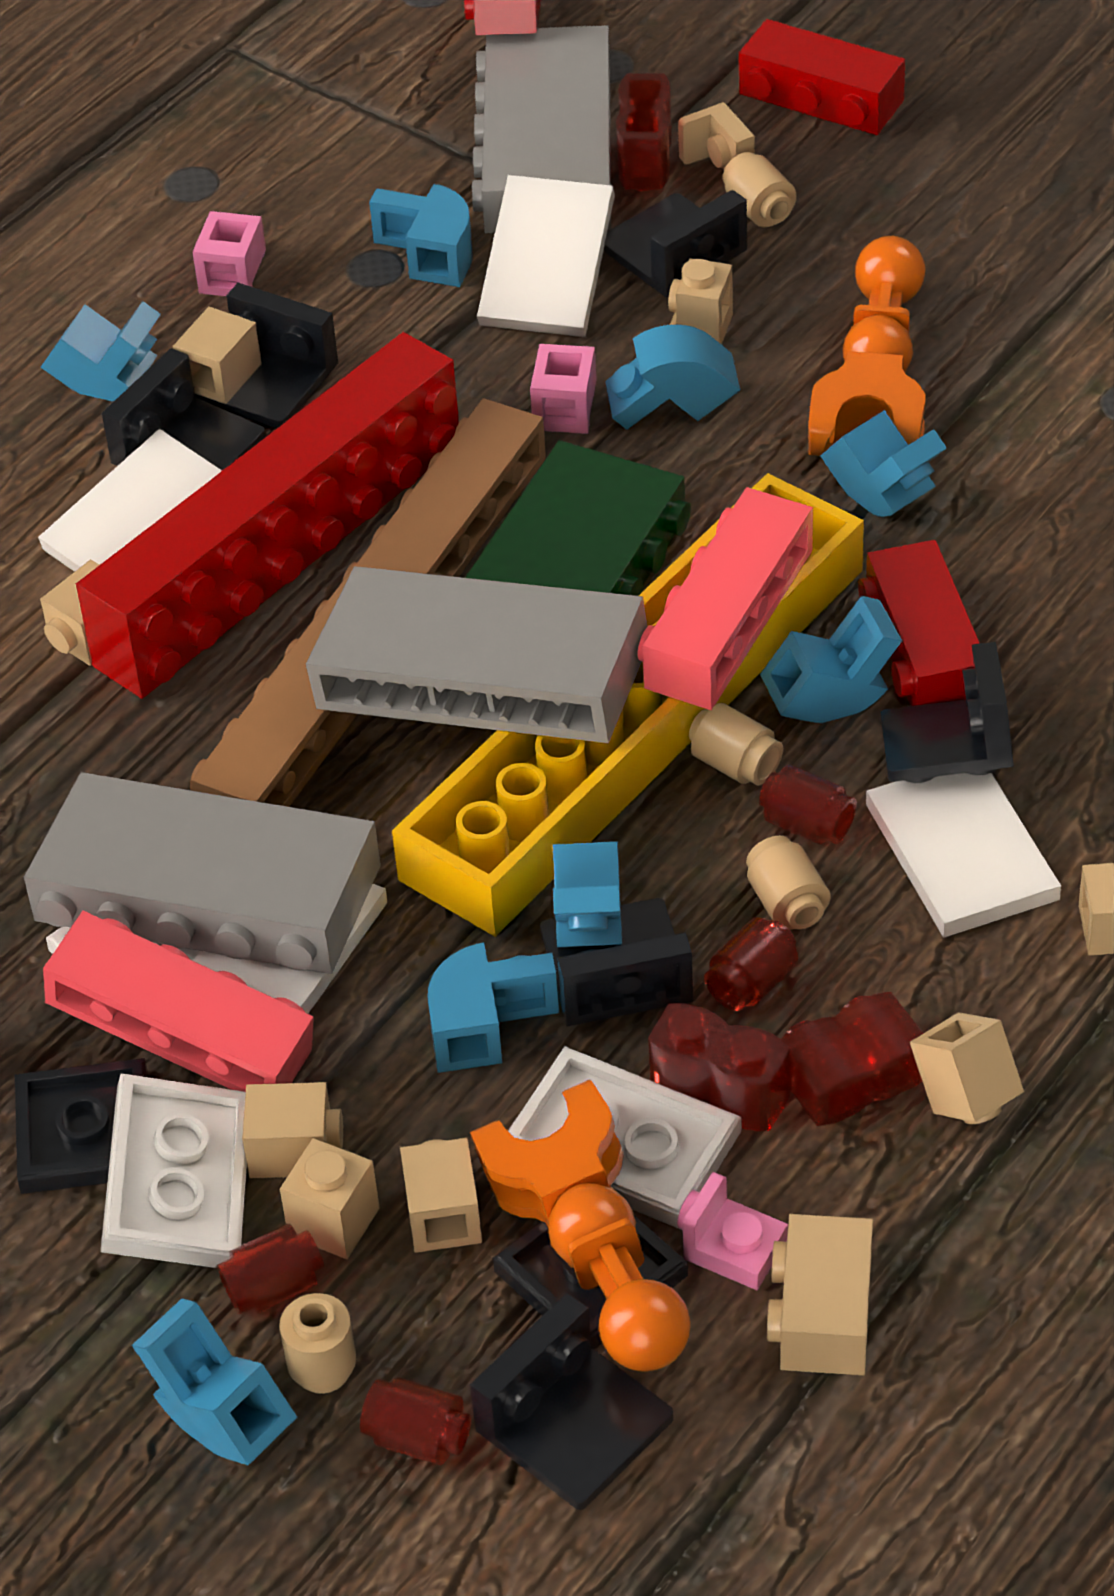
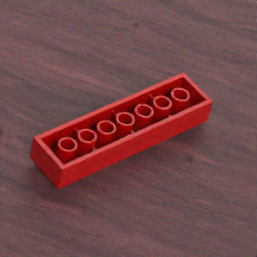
[76,332,459,699]

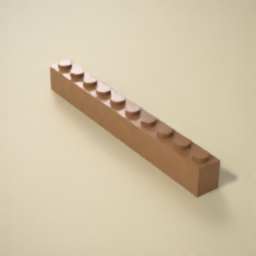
[190,398,546,807]

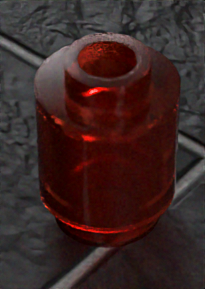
[759,765,857,844]
[704,917,798,1011]
[216,1223,324,1315]
[360,1377,472,1466]

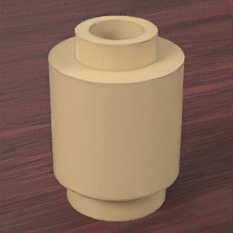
[723,152,796,227]
[689,703,783,786]
[746,836,830,930]
[279,1293,356,1393]

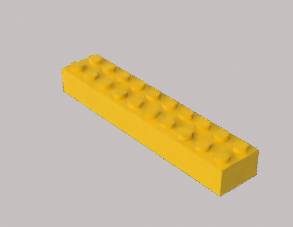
[392,473,864,937]

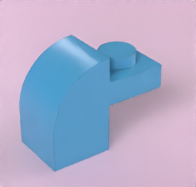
[369,184,473,287]
[41,301,161,401]
[605,325,740,429]
[820,410,947,517]
[760,596,902,723]
[553,842,622,948]
[427,942,559,1073]
[132,1299,297,1465]

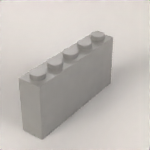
[472,25,611,233]
[306,566,647,743]
[24,772,381,974]

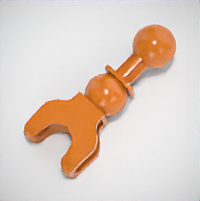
[808,236,925,456]
[470,1080,691,1372]

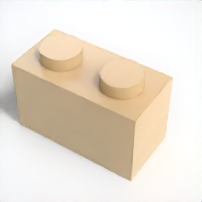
[767,1214,873,1375]

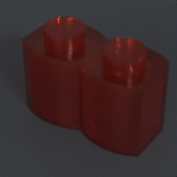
[616,73,672,191]
[776,992,923,1126]
[648,1003,790,1131]

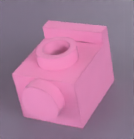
[192,211,266,296]
[530,344,597,434]

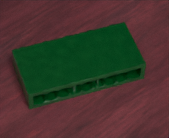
[465,440,691,596]

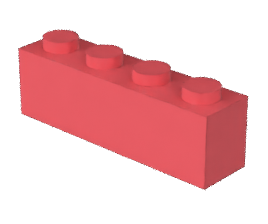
[637,487,813,710]
[43,911,314,1092]

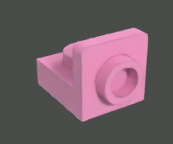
[677,1172,788,1290]

